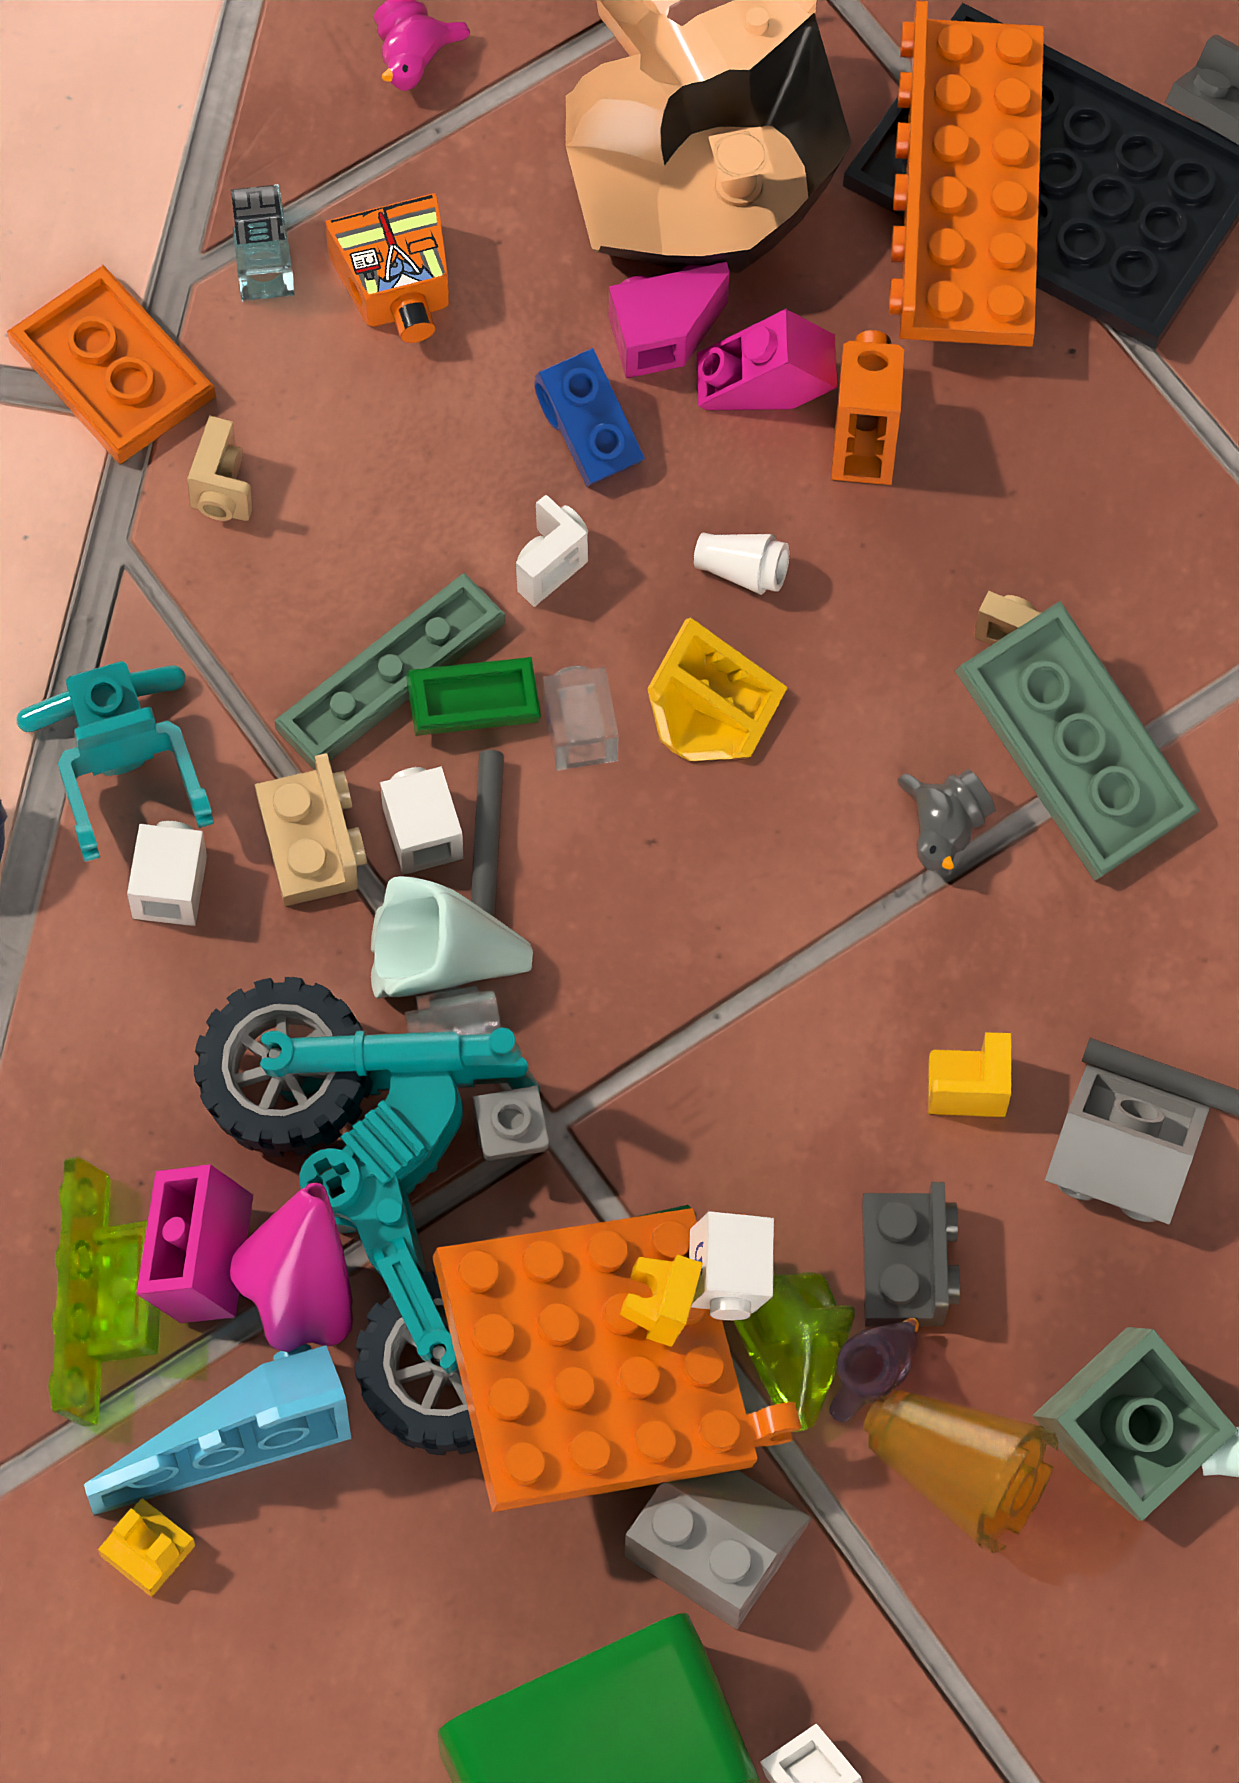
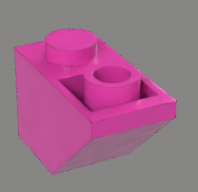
[608,262,730,378]
[697,309,837,410]

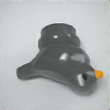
[898,769,996,871]

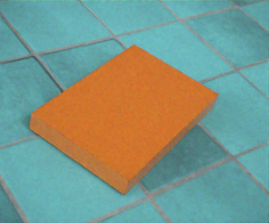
[7,265,216,465]

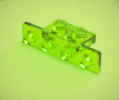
[48,1157,160,1427]

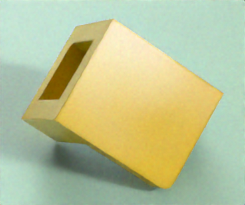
[928,1032,1011,1117]

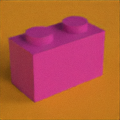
[136,1164,253,1323]

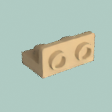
[254,753,367,907]

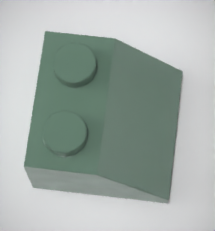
[1032,1327,1238,1521]

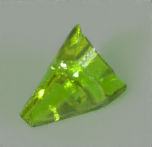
[733,1272,855,1432]

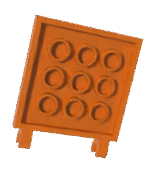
[433,1208,801,1512]

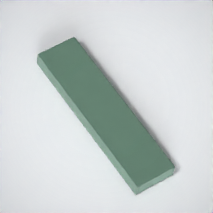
[274,573,505,770]

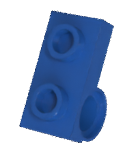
[534,348,645,487]

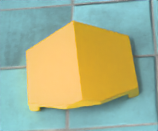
[647,618,788,761]

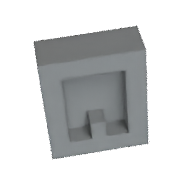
[473,1085,549,1161]

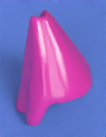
[230,1182,353,1352]

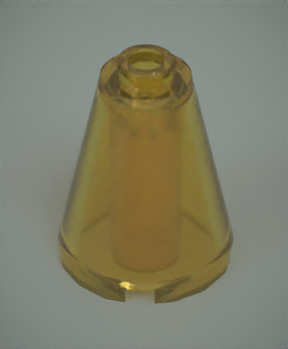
[864,1389,1059,1553]

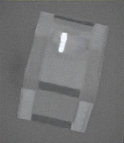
[543,665,619,771]

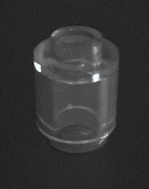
[405,986,501,1035]

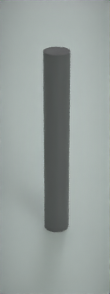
[471,750,504,917]
[1082,1038,1239,1117]

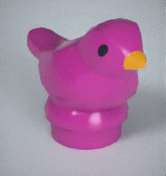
[373,0,470,91]

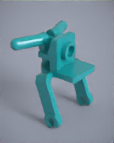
[16,661,214,862]

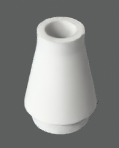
[694,532,790,595]

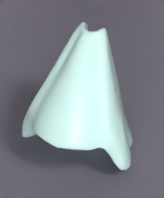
[371,876,533,999]

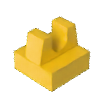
[620,1254,703,1347]
[98,1498,195,1597]

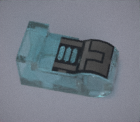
[231,184,295,301]

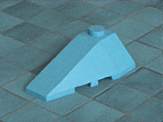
[84,1344,352,1515]

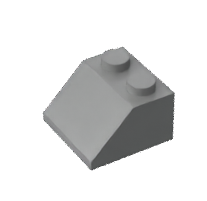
[1045,1064,1210,1225]
[625,1470,811,1630]

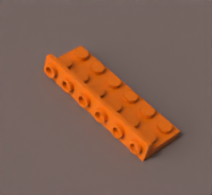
[889,0,1044,347]

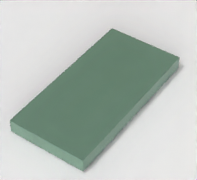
[954,601,1200,881]

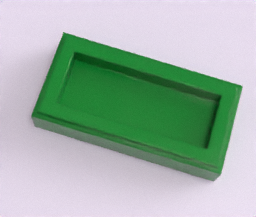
[406,657,541,736]

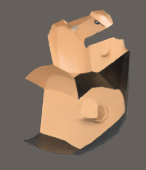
[566,0,852,273]

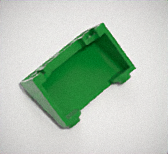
[438,1613,760,1783]

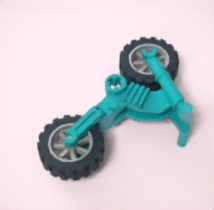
[194,977,541,1455]

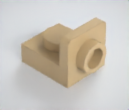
[187,415,252,521]

